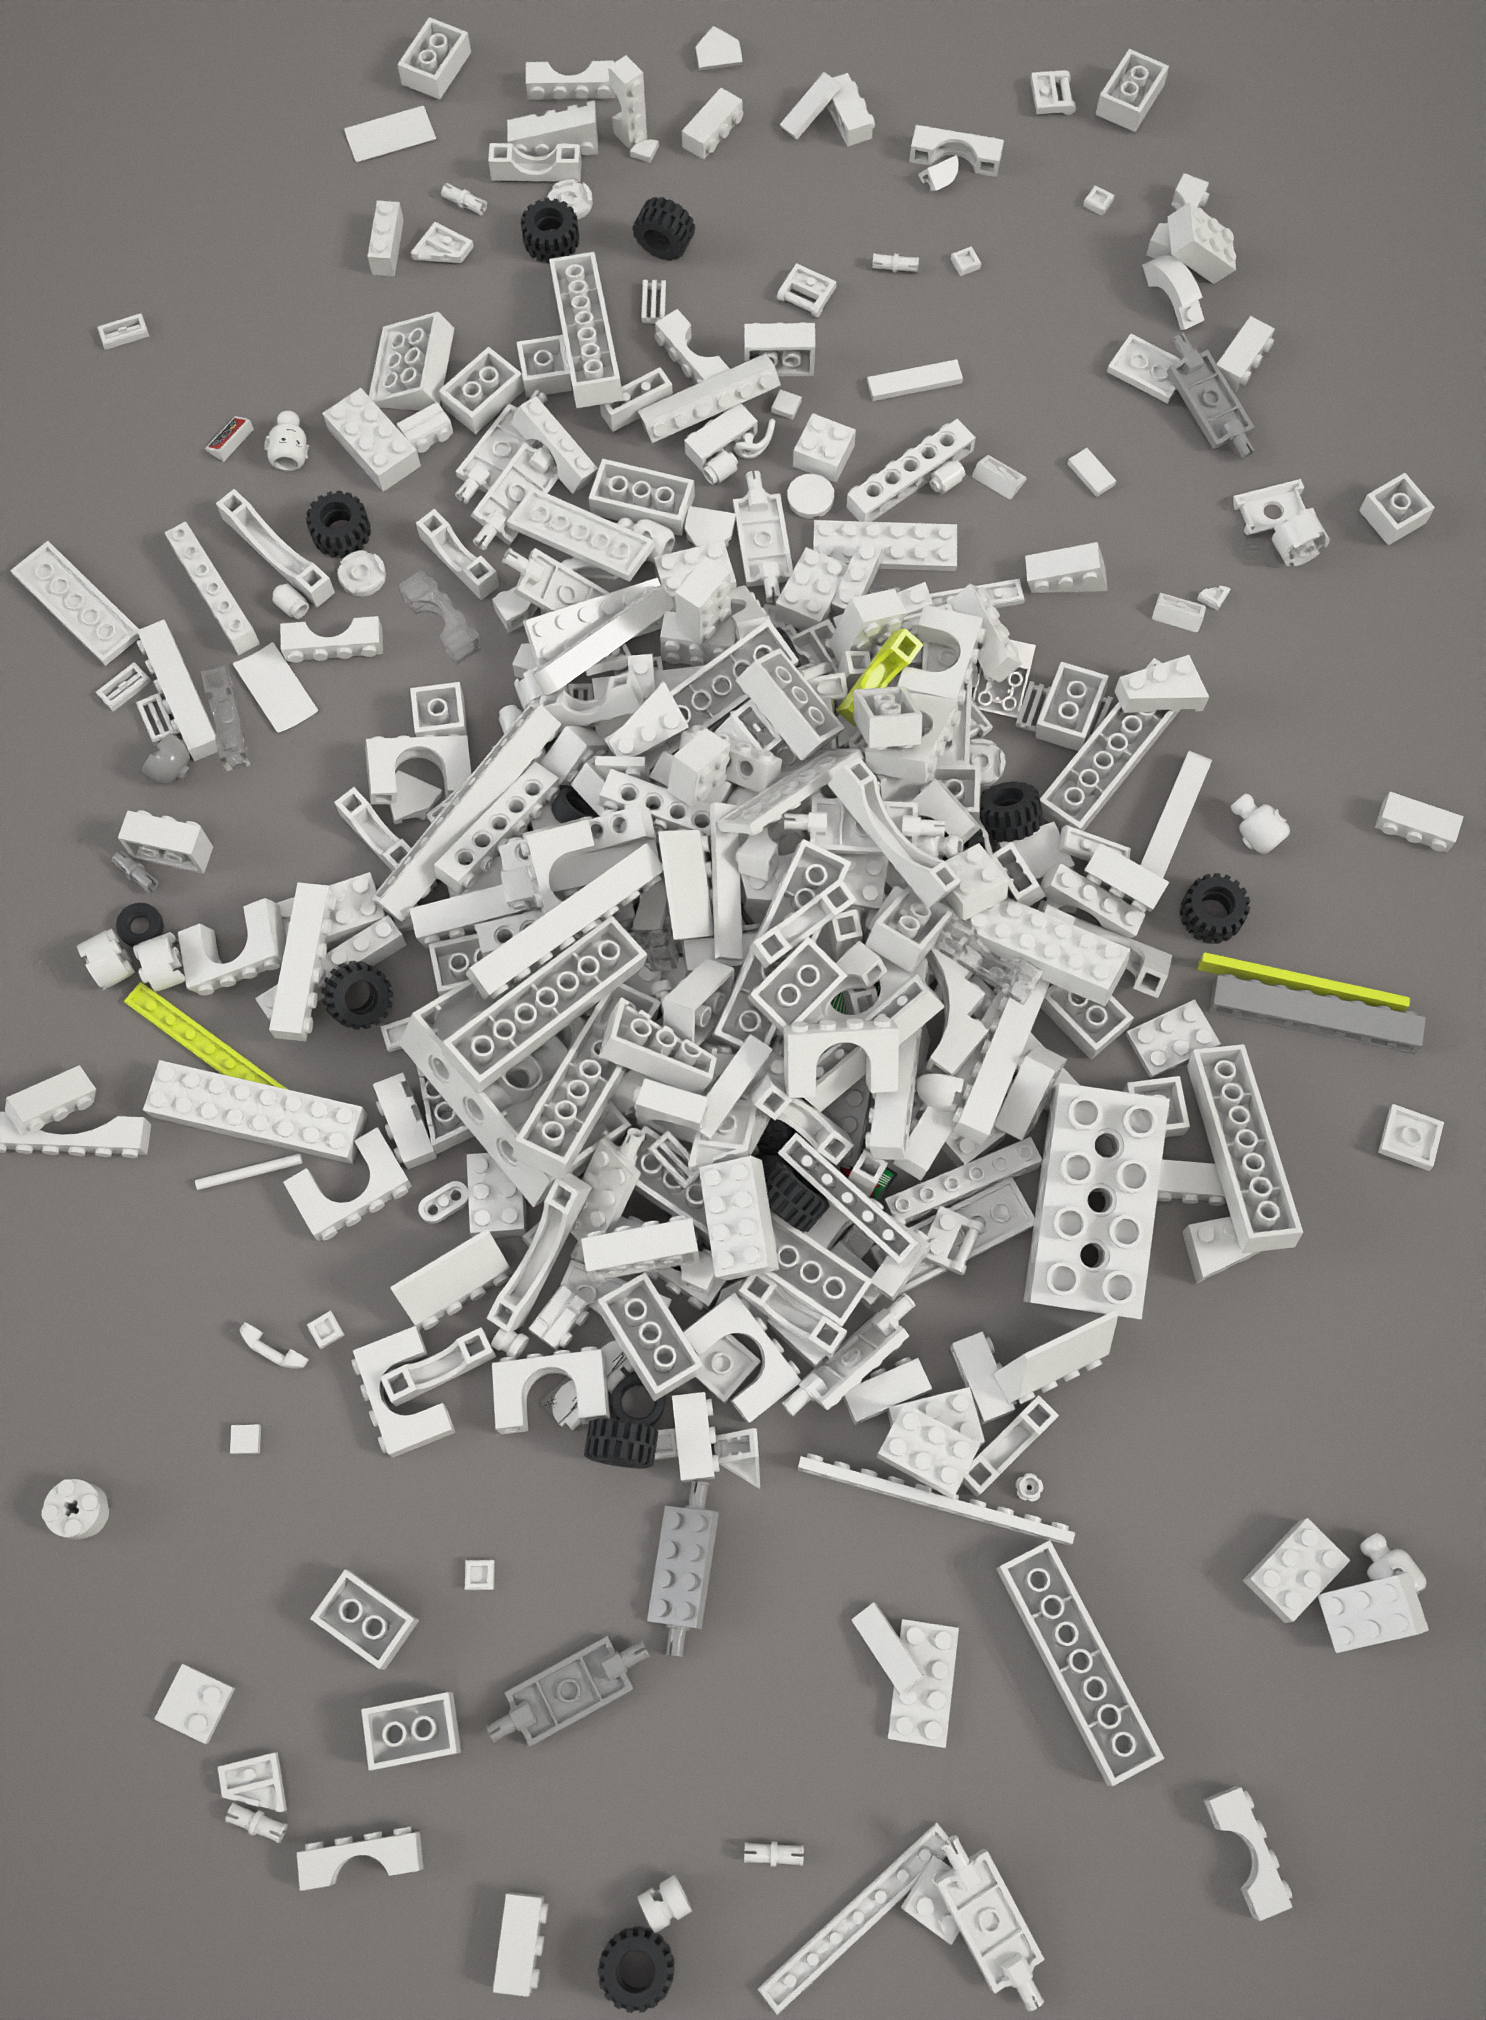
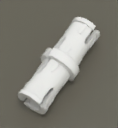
[441,183,487,215]
[872,253,919,273]
[225,1803,288,1843]
[744,1841,804,1867]

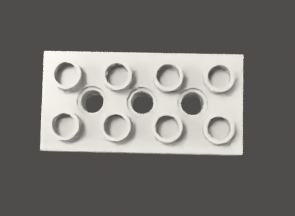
[399,979,631,1208]
[1023,1083,1170,1320]

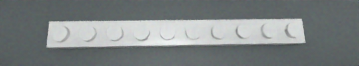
[798,1454,1075,1546]

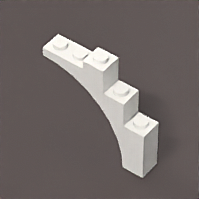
[924,938,989,1077]

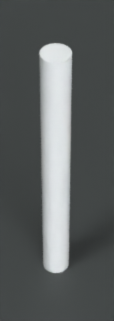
[195,1153,303,1190]

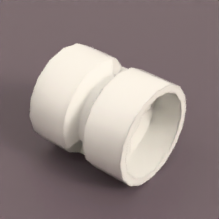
[637,1875,693,1933]

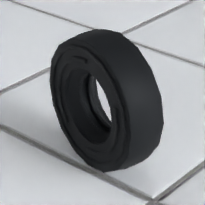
[116,902,164,947]

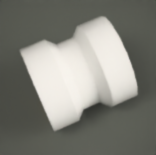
[491,1328,529,1359]

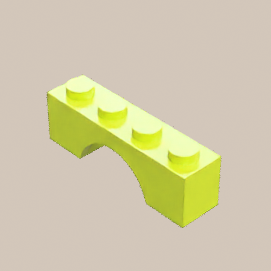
[836,628,924,727]

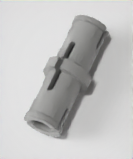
[112,850,159,893]

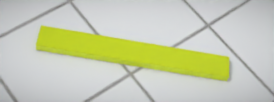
[1197,952,1410,1012]
[124,981,288,1090]

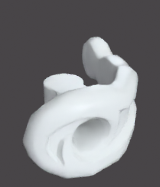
[734,418,775,459]

